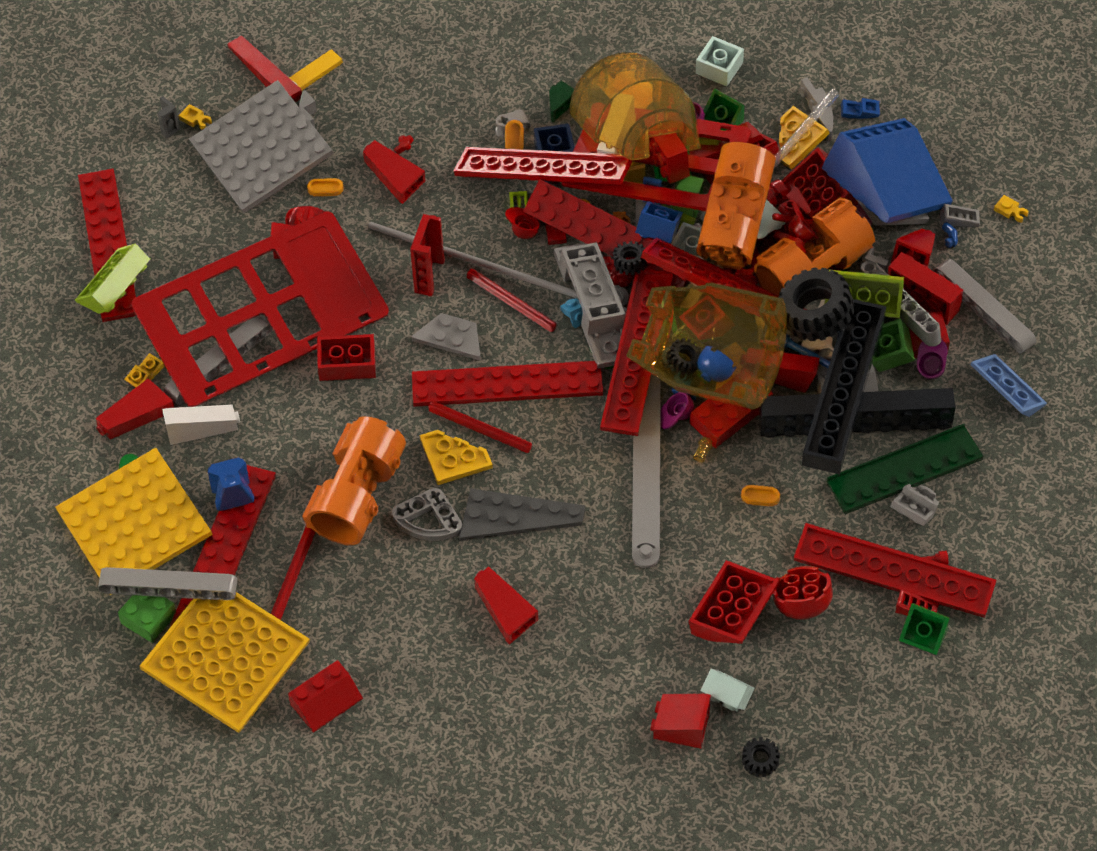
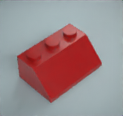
[288,660,363,733]

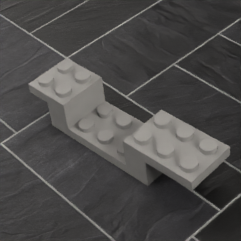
[553,242,625,369]

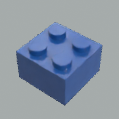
[635,201,683,244]

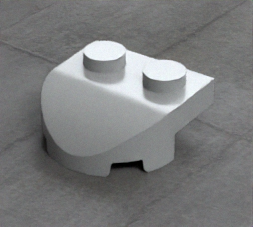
[890,484,939,526]

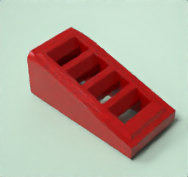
[786,187,815,220]
[895,590,939,616]

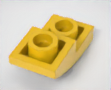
[124,353,164,388]

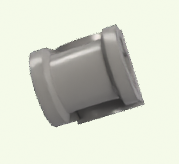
[495,109,531,138]

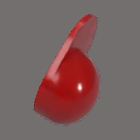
[505,207,540,239]

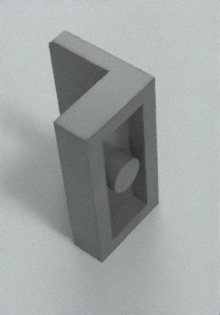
[157,96,180,139]

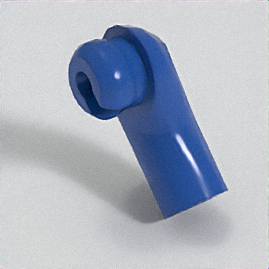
[942,222,958,248]

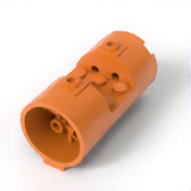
[696,142,776,270]
[754,197,875,296]
[302,416,406,545]

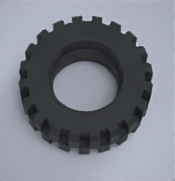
[778,268,855,341]

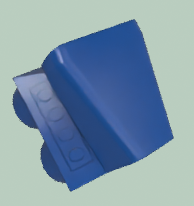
[208,457,255,511]

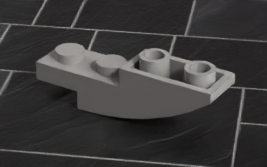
[799,77,833,143]

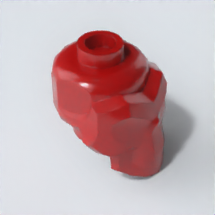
[603,256,634,287]

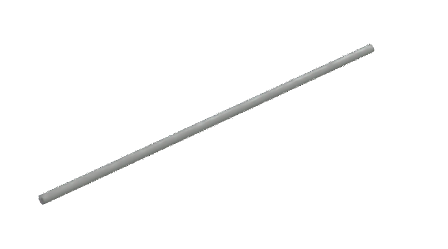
[368,222,672,331]

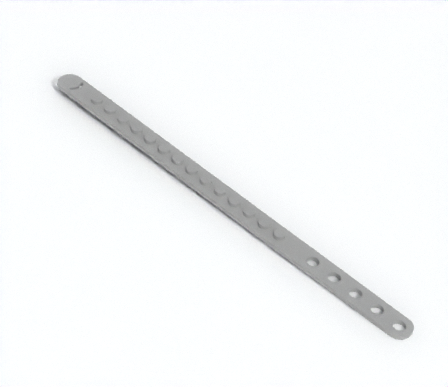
[632,199,661,568]

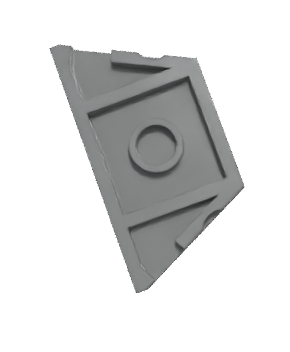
[412,313,481,360]

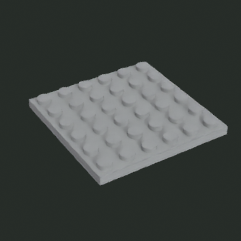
[189,80,334,213]

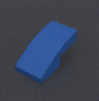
[841,98,880,119]

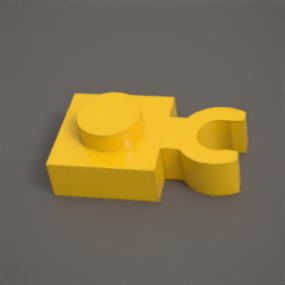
[178,104,212,130]
[994,195,1029,223]

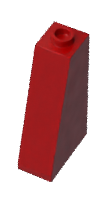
[363,140,426,204]
[739,348,820,393]
[95,378,174,440]
[474,566,538,645]

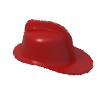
[788,203,820,244]

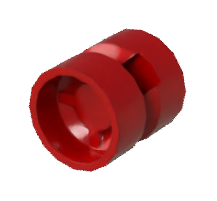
[767,179,789,207]

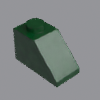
[549,80,577,123]

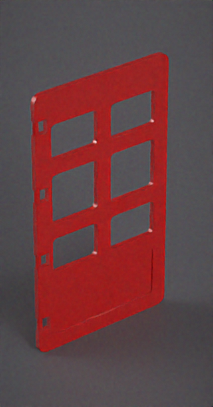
[131,211,389,407]

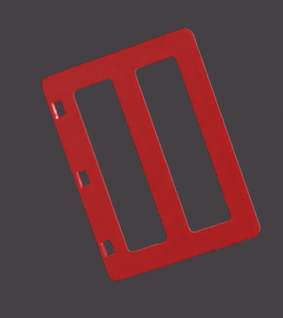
[561,103,751,211]

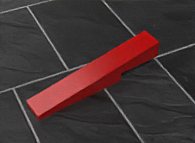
[227,35,302,103]

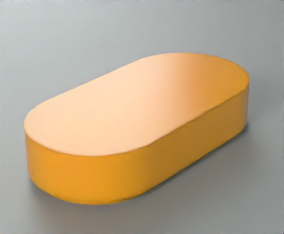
[505,120,524,150]
[307,178,344,196]
[741,485,780,506]

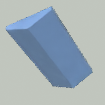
[970,354,1047,417]

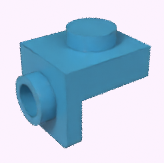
[560,298,583,328]

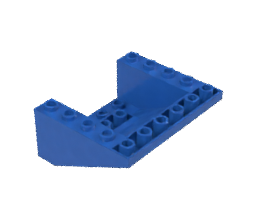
[822,118,953,223]

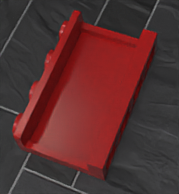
[410,214,445,296]

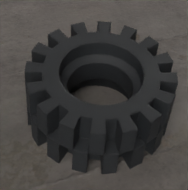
[613,241,647,275]
[666,338,702,375]
[742,737,780,777]

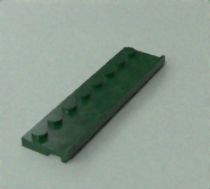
[826,424,984,515]

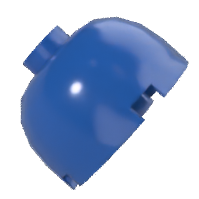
[697,346,737,382]

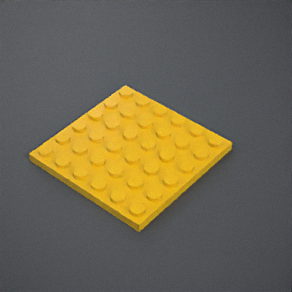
[55,448,213,595]
[140,592,310,733]

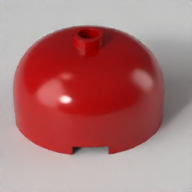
[772,566,833,620]

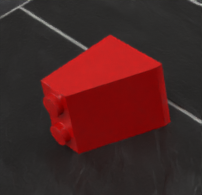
[650,694,711,749]

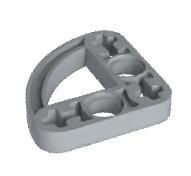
[392,488,462,541]

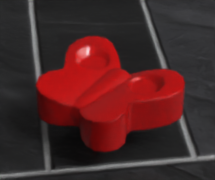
[394,135,414,154]

